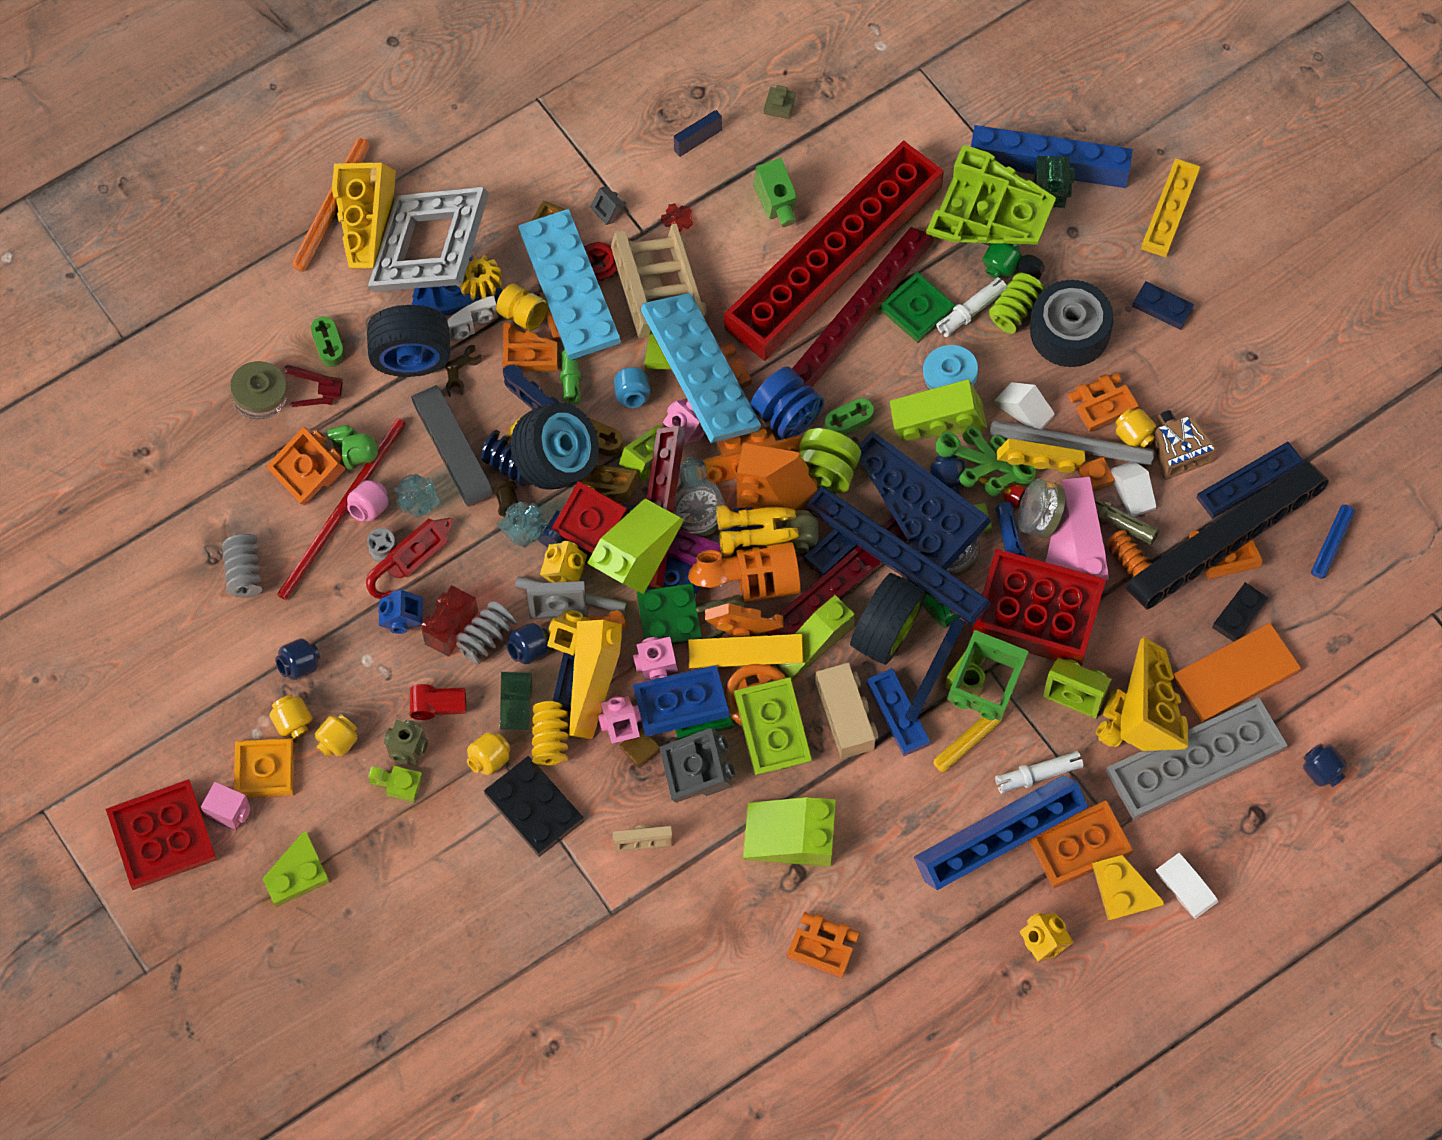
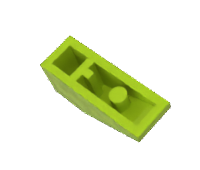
[776,595,855,681]

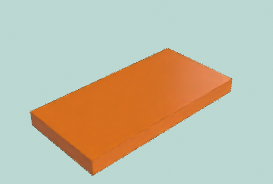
[1173,623,1301,723]

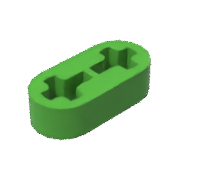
[311,316,345,367]
[825,398,874,436]

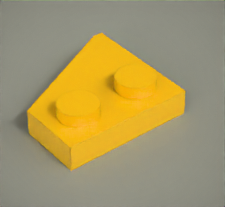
[1092,855,1164,920]

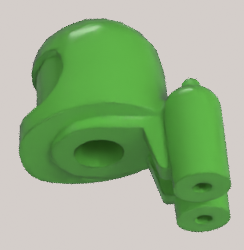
[327,425,378,470]

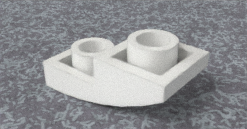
[447,295,498,340]
[1156,853,1218,919]

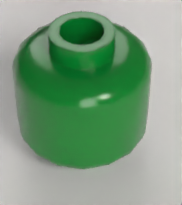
[982,243,1022,278]

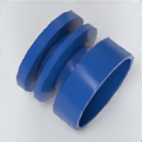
[750,366,824,439]

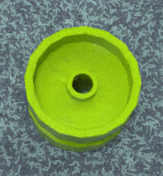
[799,428,861,494]

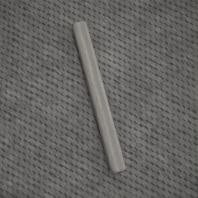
[990,421,1154,465]

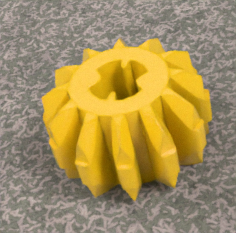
[457,254,502,301]

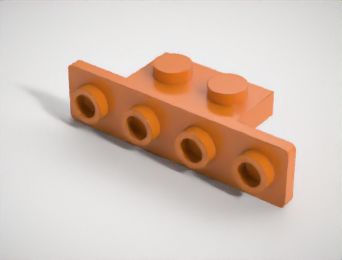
[696,427,803,486]

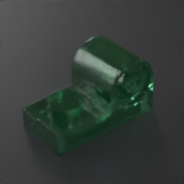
[500,671,532,730]

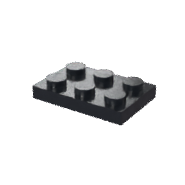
[484,755,584,857]

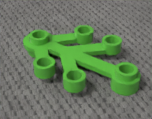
[935,426,1036,496]

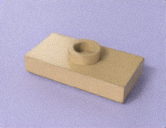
[612,825,673,852]

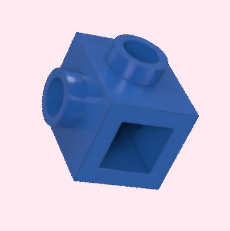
[378,589,423,634]

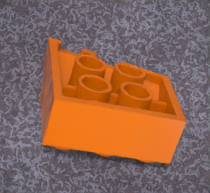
[737,443,818,511]

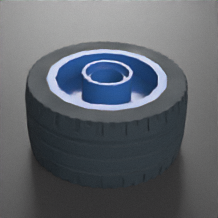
[367,305,450,377]

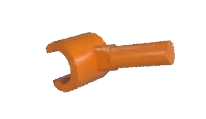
[586,610,627,630]

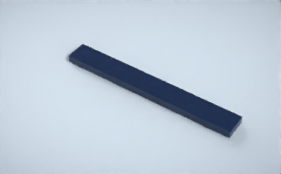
[804,486,991,625]

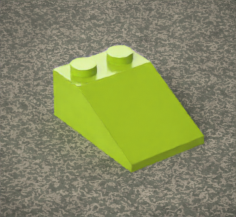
[587,499,684,594]
[743,797,836,867]

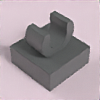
[590,186,627,225]

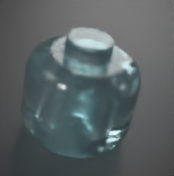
[679,457,708,487]

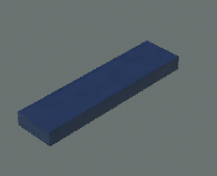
[1196,441,1304,519]
[905,617,965,723]

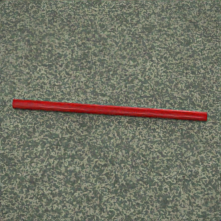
[277,418,406,600]

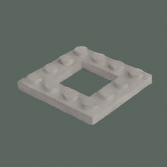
[368,187,489,292]

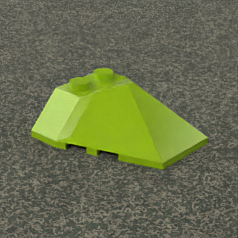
[926,145,1056,244]

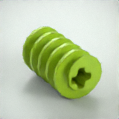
[989,273,1045,334]

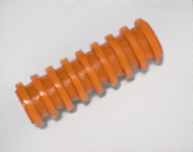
[1106,530,1153,578]

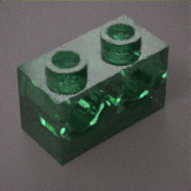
[1033,156,1075,208]

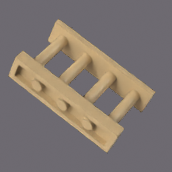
[611,223,707,338]

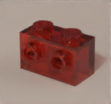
[421,585,478,657]

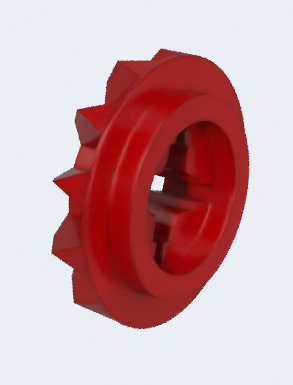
[584,242,618,282]

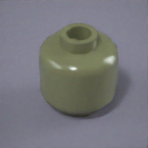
[782,510,818,554]

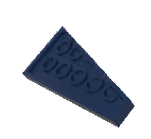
[858,431,991,570]

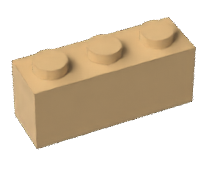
[815,663,878,759]

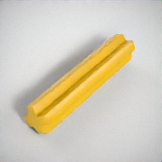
[933,717,1002,773]

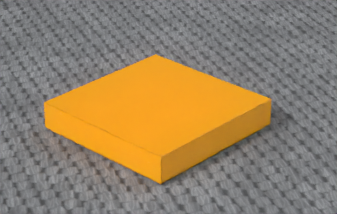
[234,738,294,798]

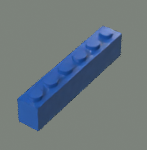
[971,125,1133,188]
[914,775,1088,890]

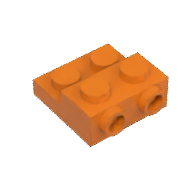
[266,426,346,506]

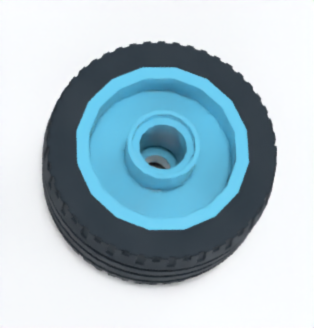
[510,403,599,490]

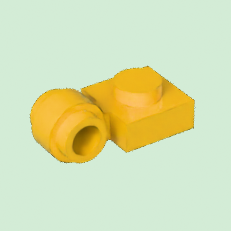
[1096,689,1127,747]

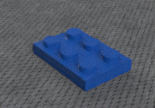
[633,665,730,737]

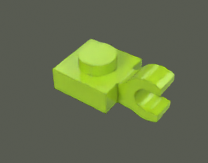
[368,766,422,803]

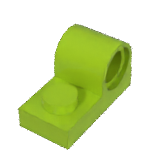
[619,424,662,482]
[945,651,987,697]

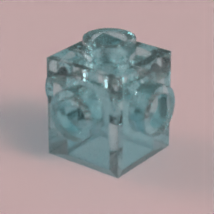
[394,474,441,518]
[497,501,548,548]

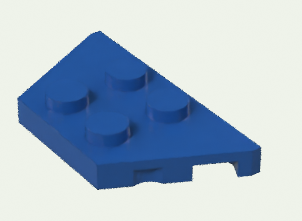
[411,257,503,316]

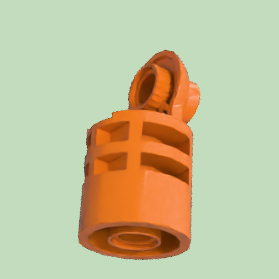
[688,542,800,603]

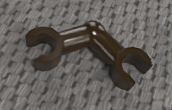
[445,345,482,397]

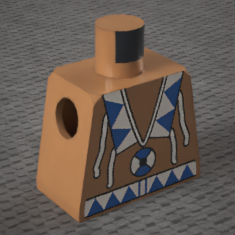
[1153,410,1217,480]

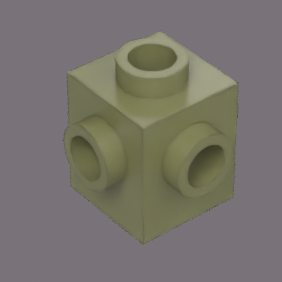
[384,720,428,766]

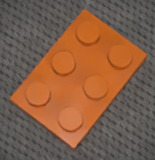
[1028,800,1133,889]

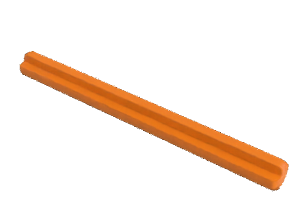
[292,138,370,272]

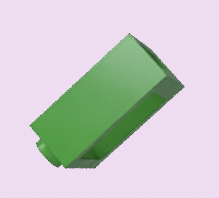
[947,630,1029,721]

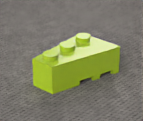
[890,379,988,441]

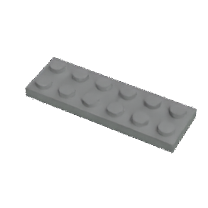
[1106,697,1288,821]

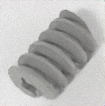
[222,534,262,598]
[456,601,517,665]

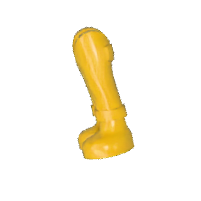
[716,505,799,558]

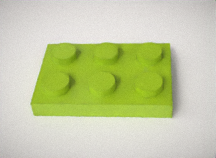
[734,677,812,776]

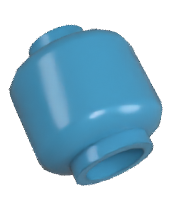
[613,367,651,408]

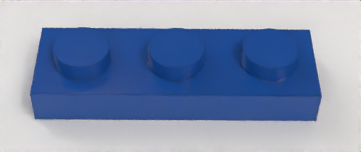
[866,669,930,757]

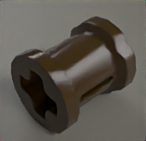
[492,480,523,517]

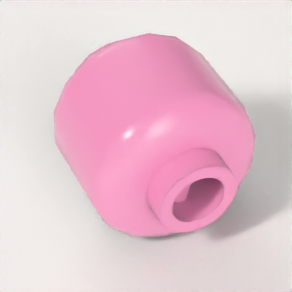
[347,480,389,522]

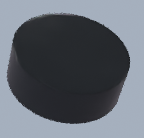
[1016,255,1045,280]

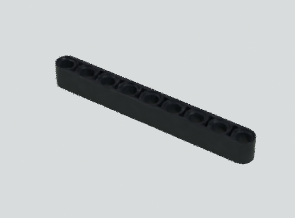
[1126,461,1329,610]

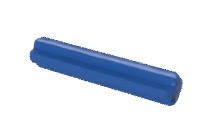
[1311,504,1355,579]

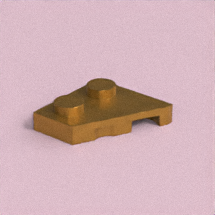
[580,464,640,502]

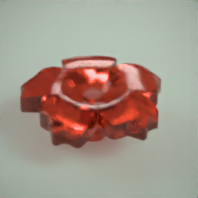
[661,203,693,232]

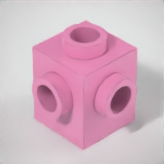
[663,399,705,443]
[633,637,678,680]
[598,696,641,744]

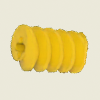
[532,701,569,766]

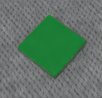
[879,272,956,343]

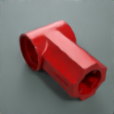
[409,684,467,720]

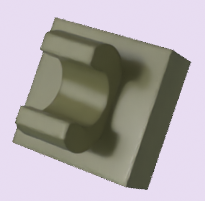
[764,85,796,119]

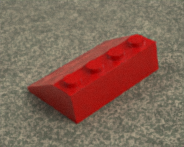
[971,549,1106,667]

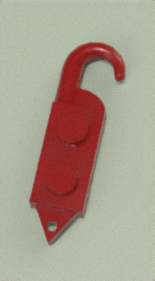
[366,518,453,599]

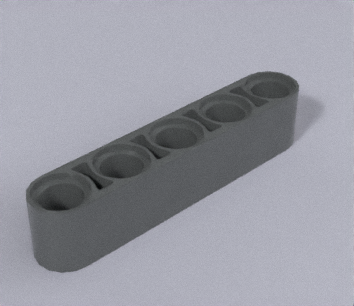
[411,385,493,507]

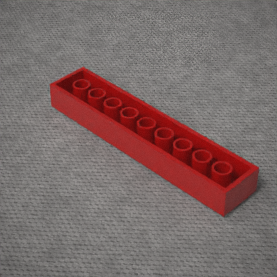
[724,140,944,361]

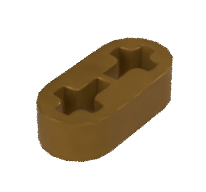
[589,418,623,456]

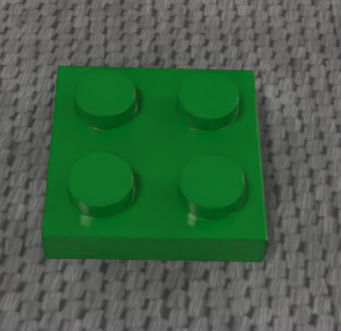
[637,583,702,645]

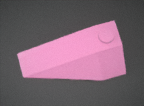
[1046,477,1109,587]

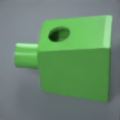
[753,157,797,227]

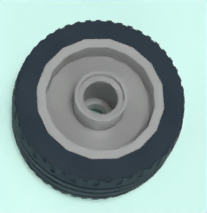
[1030,280,1113,367]

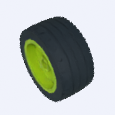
[850,573,926,665]

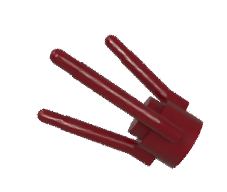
[285,364,343,407]

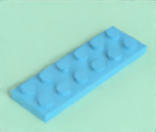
[518,209,621,361]
[640,293,761,443]

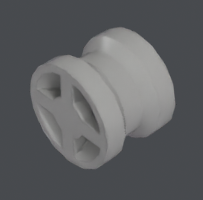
[367,528,396,562]

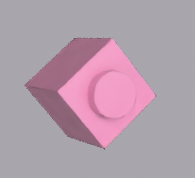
[201,782,250,830]

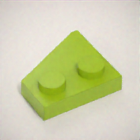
[262,831,329,907]

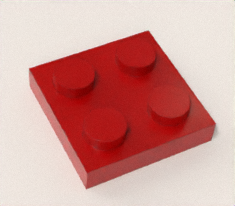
[551,481,628,553]

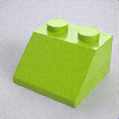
[1043,657,1112,719]

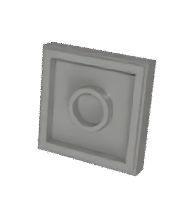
[527,581,587,619]

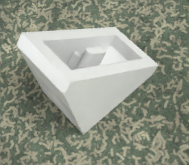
[994,382,1055,429]
[1110,462,1156,517]

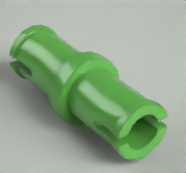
[560,350,582,405]

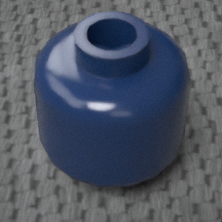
[930,455,966,494]
[507,623,550,664]
[275,638,320,680]
[1303,743,1347,787]

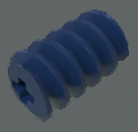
[481,429,529,487]

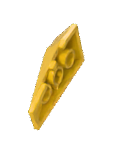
[332,163,396,269]
[569,620,622,739]
[1121,637,1188,751]

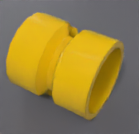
[496,283,548,331]

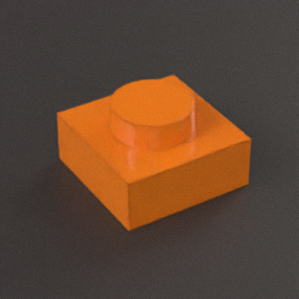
[1077,457,1115,492]

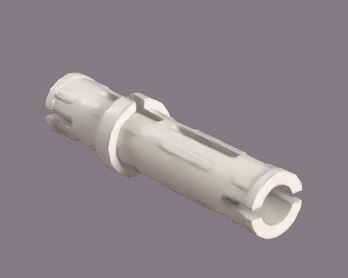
[936,277,1007,337]
[995,750,1083,794]

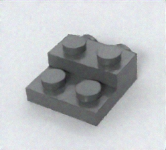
[659,728,735,803]

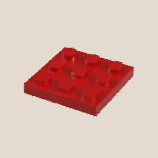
[106,779,217,890]

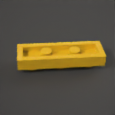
[997,438,1085,473]

